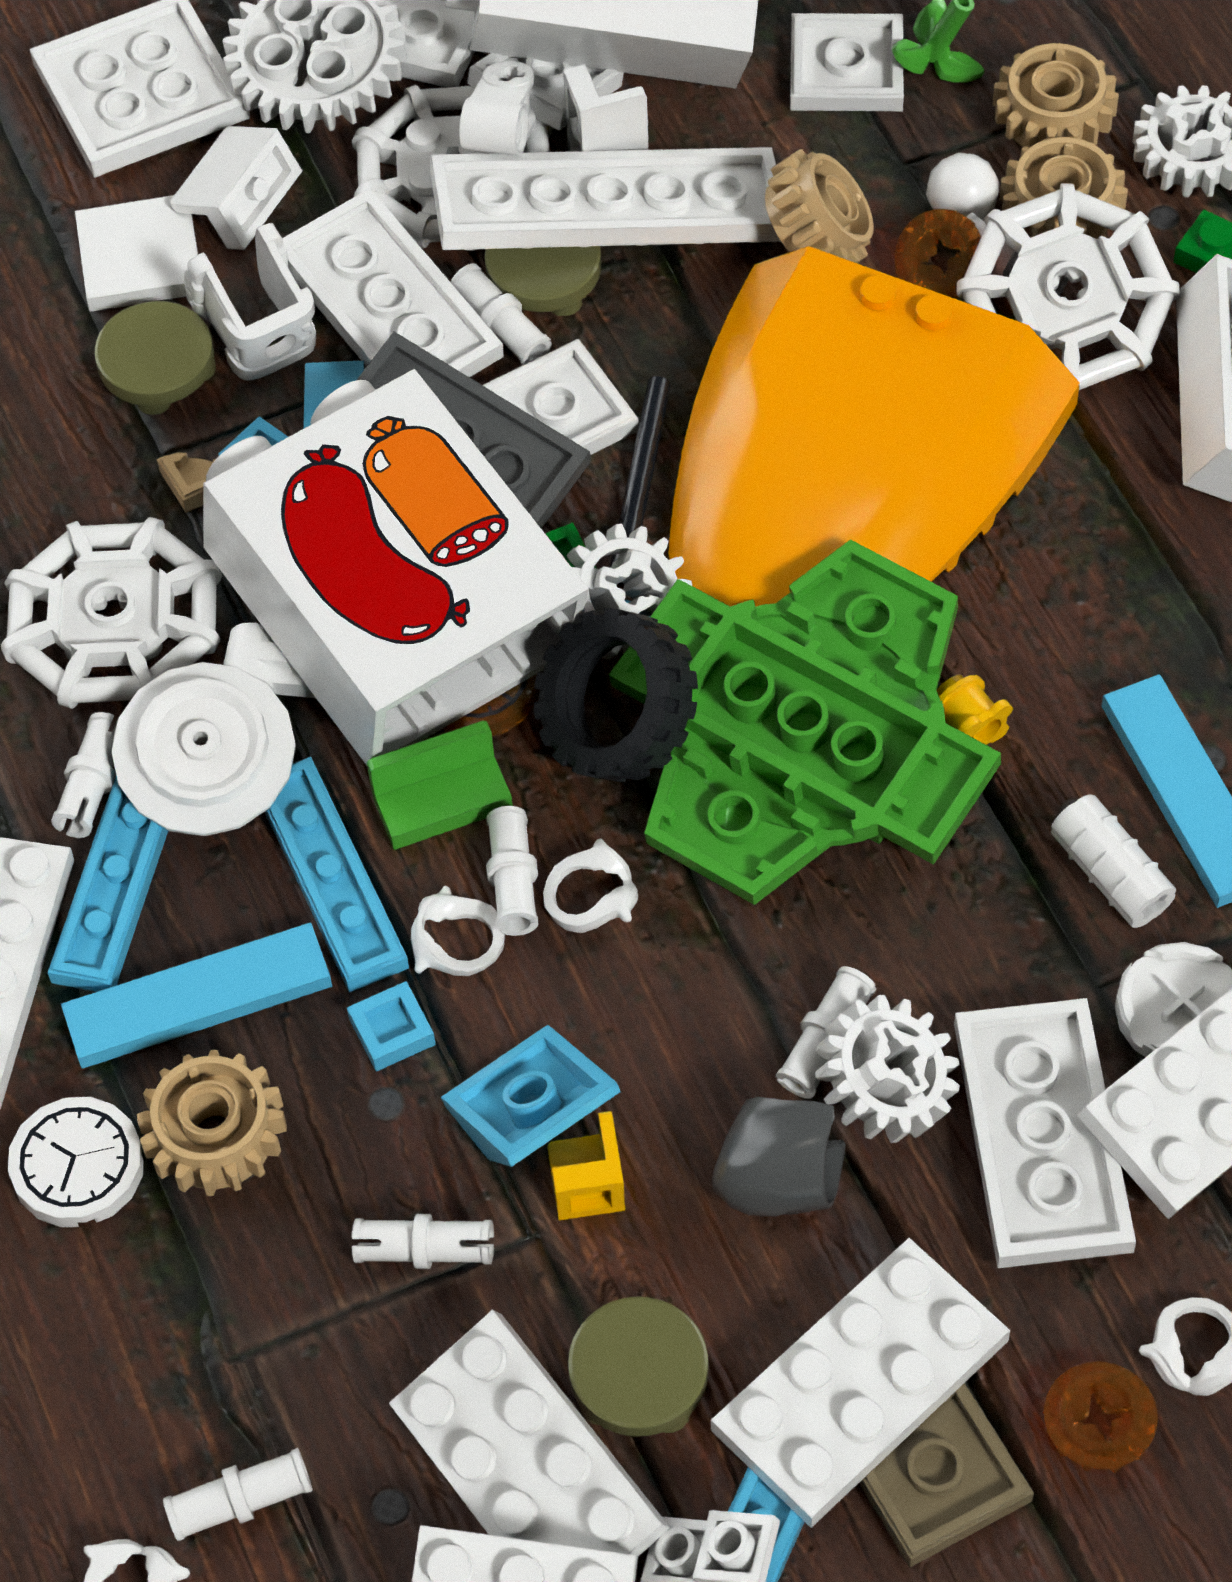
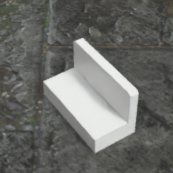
[563,64,649,152]
[170,126,302,250]

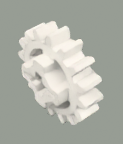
[1132,85,1232,197]
[567,524,692,659]
[815,995,960,1143]

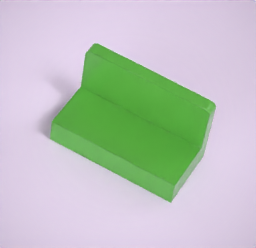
[367,721,513,850]

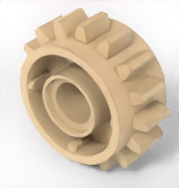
[993,43,1119,148]
[1000,137,1128,239]
[765,149,874,263]
[137,1050,287,1196]

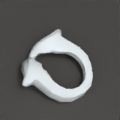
[543,838,638,933]
[411,886,505,976]
[1139,1297,1232,1396]
[84,1539,190,1582]

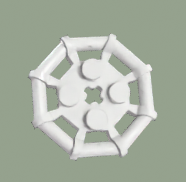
[352,85,552,248]
[957,183,1180,390]
[1,517,222,709]

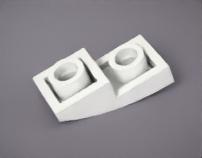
[641,1510,780,1582]

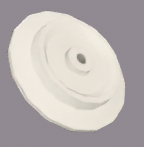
[111,662,296,836]

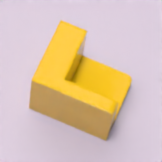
[548,1111,625,1221]

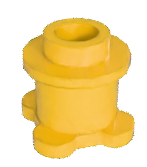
[937,675,1013,745]

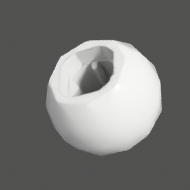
[926,153,1000,225]

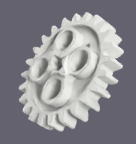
[223,0,407,133]

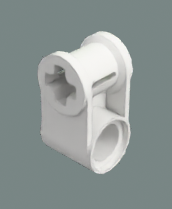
[459,61,536,155]

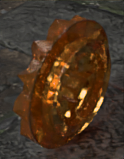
[895,209,981,299]
[1044,1362,1158,1473]

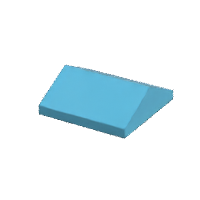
[441,1025,621,1167]

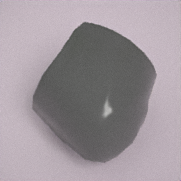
[711,1097,846,1217]

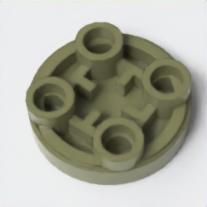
[485,246,601,316]
[94,301,216,415]
[568,1297,708,1437]

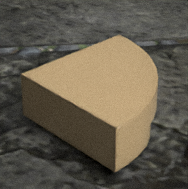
[157,453,216,513]

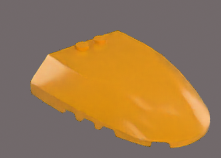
[668,246,1080,607]

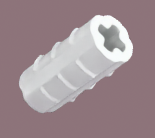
[1051,794,1176,928]

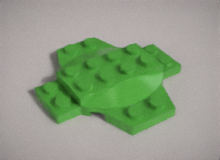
[609,539,1001,905]

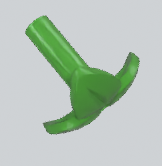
[891,0,984,83]

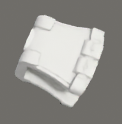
[184,223,316,380]

